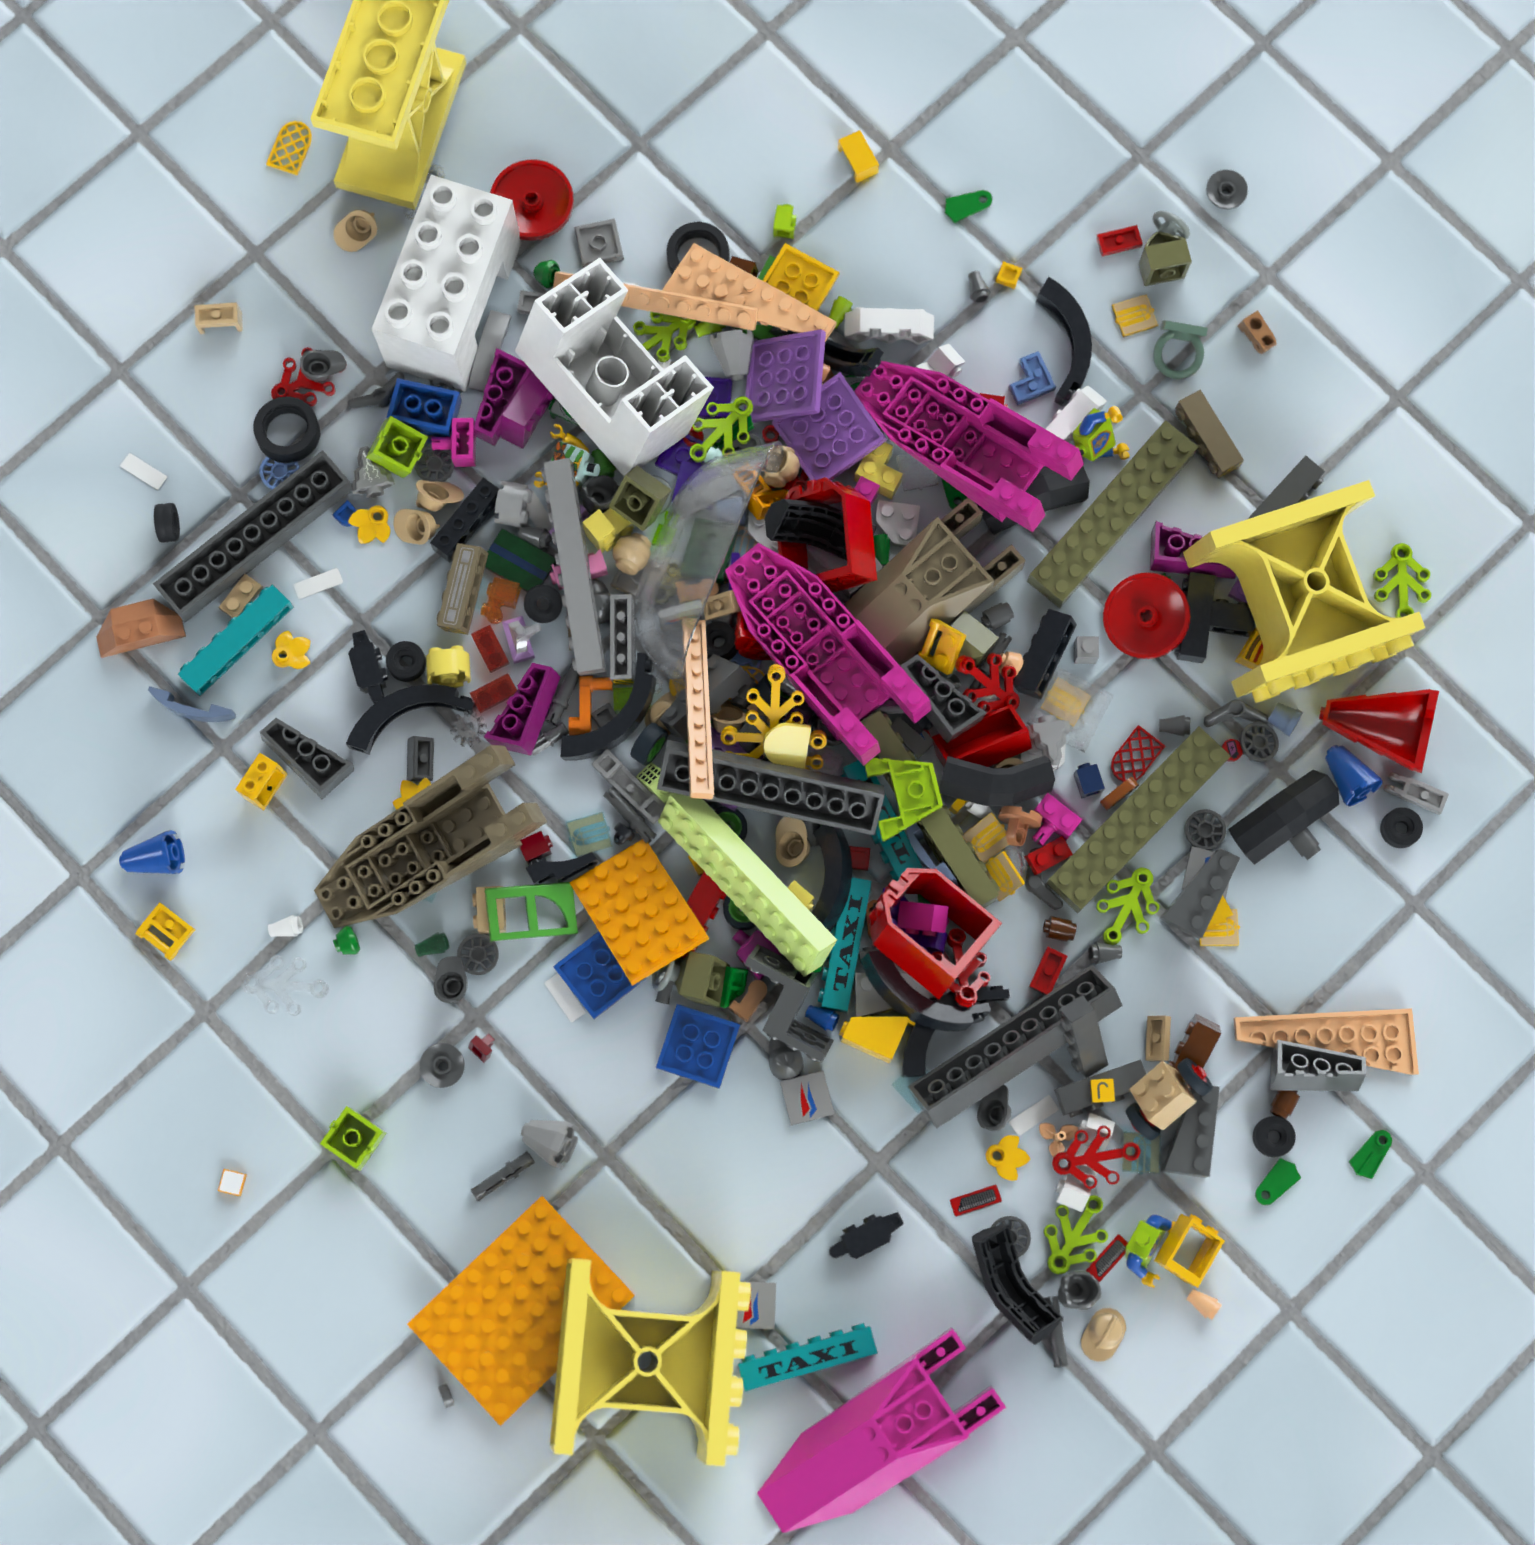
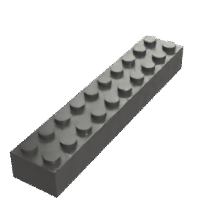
[153,450,352,622]
[657,740,885,835]
[908,965,1123,1128]

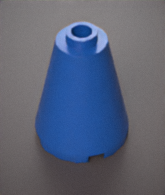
[1325,745,1383,807]
[119,830,185,874]

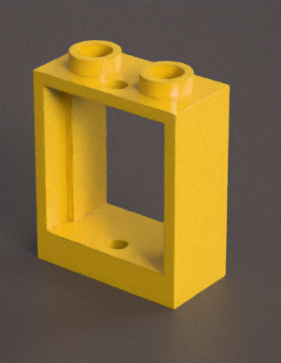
[235,753,288,811]
[1154,1214,1225,1288]

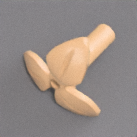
[1039,1123,1078,1157]

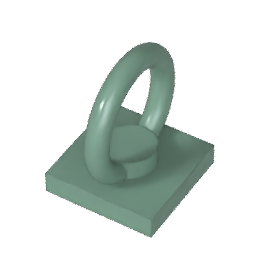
[1153,320,1208,379]

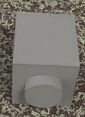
[1074,636,1099,664]

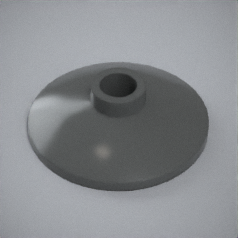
[1206,170,1248,209]
[420,1043,465,1088]

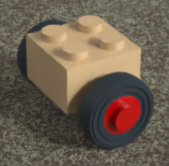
[1125,1058,1213,1141]

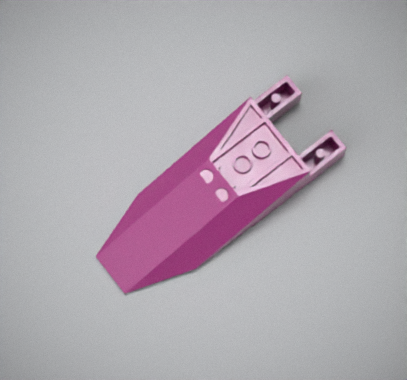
[854,361,1084,532]
[725,543,932,766]
[757,1327,1006,1533]

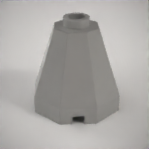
[710,330,754,381]
[521,1120,579,1170]

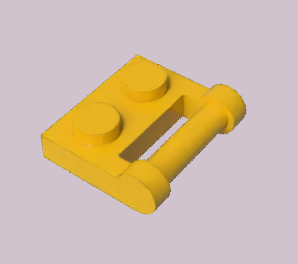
[918,618,966,675]
[135,902,196,961]

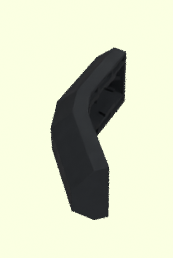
[977,466,1090,535]
[764,499,876,561]
[939,755,1055,806]
[1228,770,1339,865]
[972,1224,1063,1345]

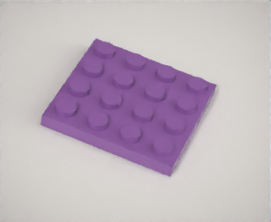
[744,329,826,423]
[771,372,887,481]

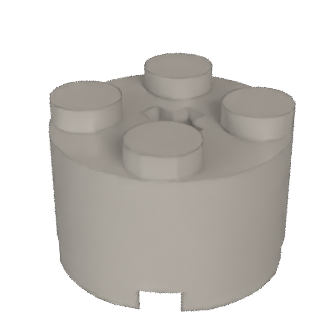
[494,481,533,527]

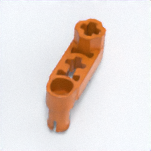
[569,675,613,736]

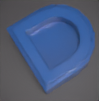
[332,500,357,527]

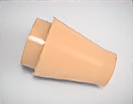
[1186,1288,1222,1320]

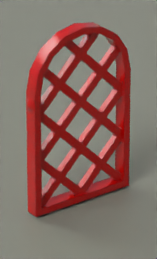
[1111,725,1165,782]

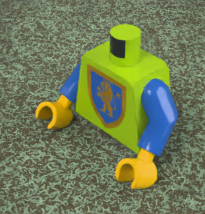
[1072,406,1130,461]
[1125,1214,1176,1288]

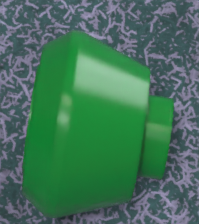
[533,260,560,289]
[333,926,360,955]

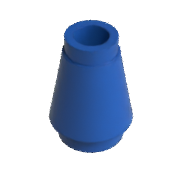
[805,1005,840,1031]

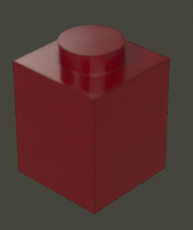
[520,831,553,865]

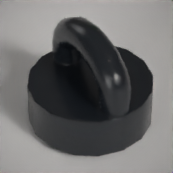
[614,822,636,845]

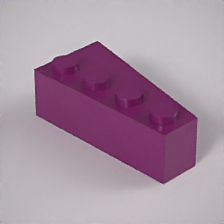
[474,348,532,446]

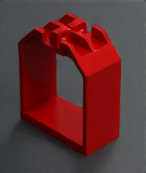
[777,477,877,593]
[868,868,1002,999]

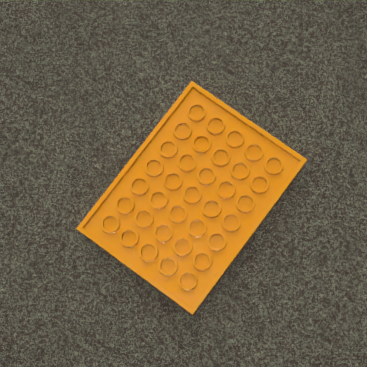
[407,1196,635,1426]

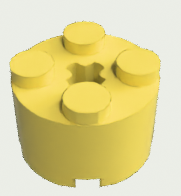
[426,645,471,688]

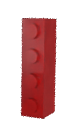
[679,872,727,960]

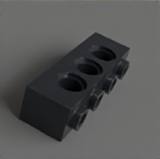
[430,477,499,562]

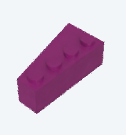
[501,372,554,449]
[1150,521,1237,579]
[484,663,561,756]

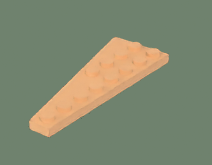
[662,243,837,342]
[1233,1008,1419,1075]

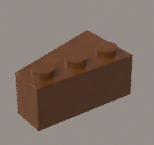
[1168,1013,1221,1091]

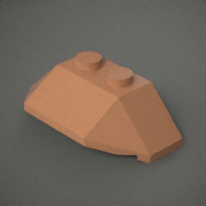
[96,599,186,658]

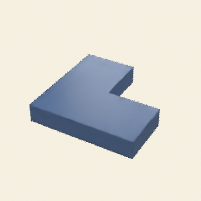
[1009,351,1056,406]

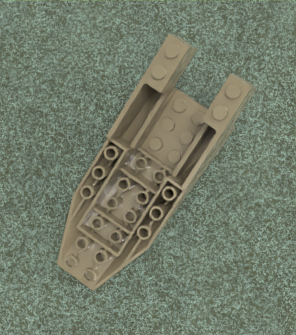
[844,498,1026,665]
[314,745,547,928]

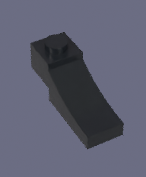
[526,852,598,884]

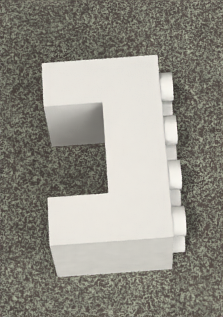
[372,175,522,392]
[515,258,714,476]

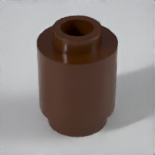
[1043,916,1077,942]
[1270,1090,1300,1119]

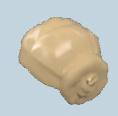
[764,445,800,488]
[613,533,652,575]

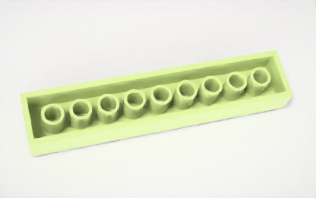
[658,793,837,977]

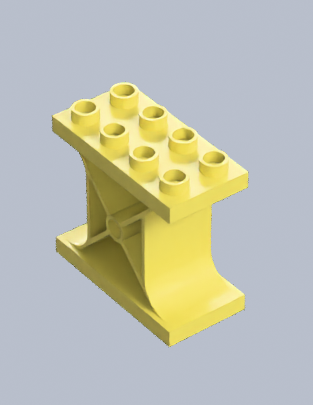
[310,0,466,210]
[1183,480,1425,703]
[550,1259,751,1466]

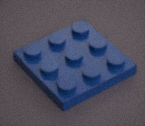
[553,931,647,1019]
[656,1004,740,1089]

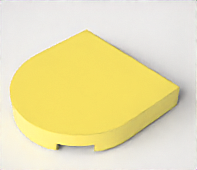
[763,723,811,769]

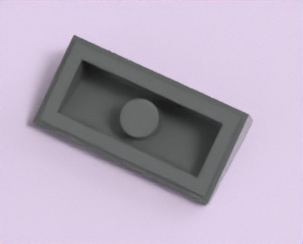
[407,736,434,781]

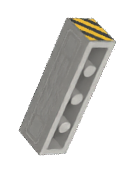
[610,594,636,685]

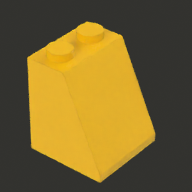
[839,1017,910,1064]

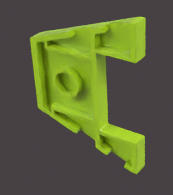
[864,758,943,842]

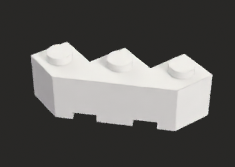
[845,307,934,344]
[916,344,965,378]
[1046,386,1107,443]
[1055,1113,1115,1212]

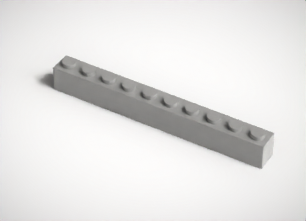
[542,458,606,676]

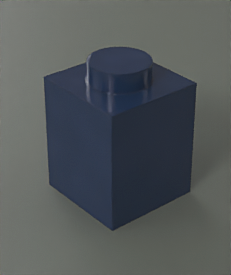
[1073,763,1105,799]

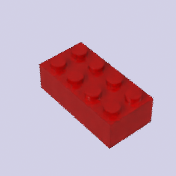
[932,704,1032,767]

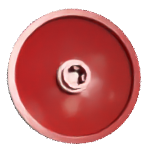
[490,159,574,241]
[1103,573,1190,659]

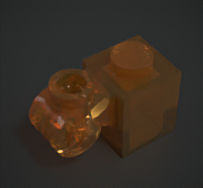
[480,577,521,624]

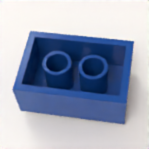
[386,378,462,437]

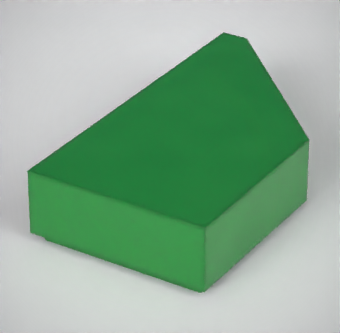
[720,966,748,1008]

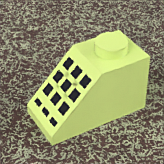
[635,762,672,805]

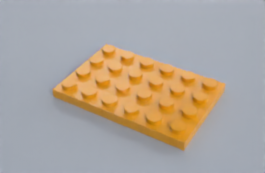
[569,839,709,986]

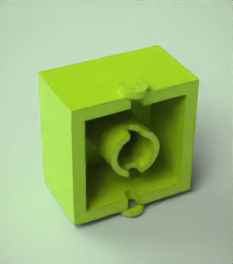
[366,416,428,478]
[320,1106,387,1171]

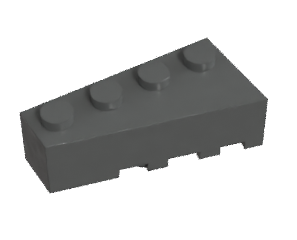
[659,654,753,741]
[900,654,987,744]
[260,718,354,799]
[1159,848,1240,939]
[1270,1040,1366,1091]
[1161,1086,1220,1178]

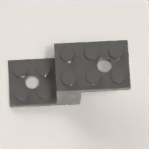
[744,944,834,1062]

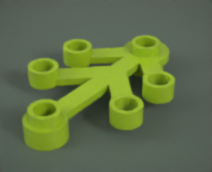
[633,312,696,362]
[690,397,753,462]
[1373,543,1431,618]
[1096,868,1159,945]
[1043,1195,1108,1274]

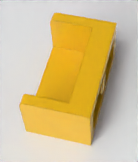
[837,130,879,183]

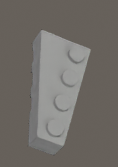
[854,972,945,1017]

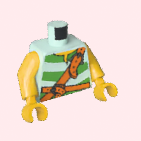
[534,424,600,488]

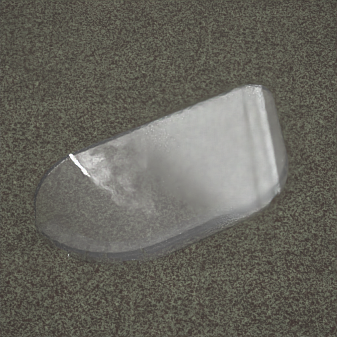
[634,441,784,687]

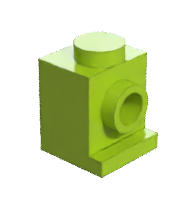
[773,204,797,239]

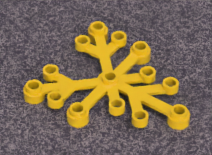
[720,664,827,770]

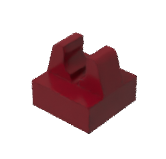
[468,1033,495,1063]

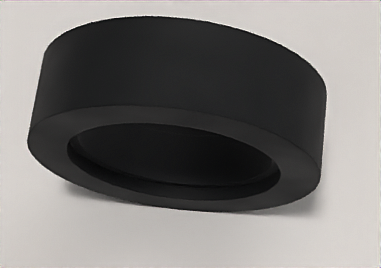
[667,222,729,274]
[253,397,320,463]

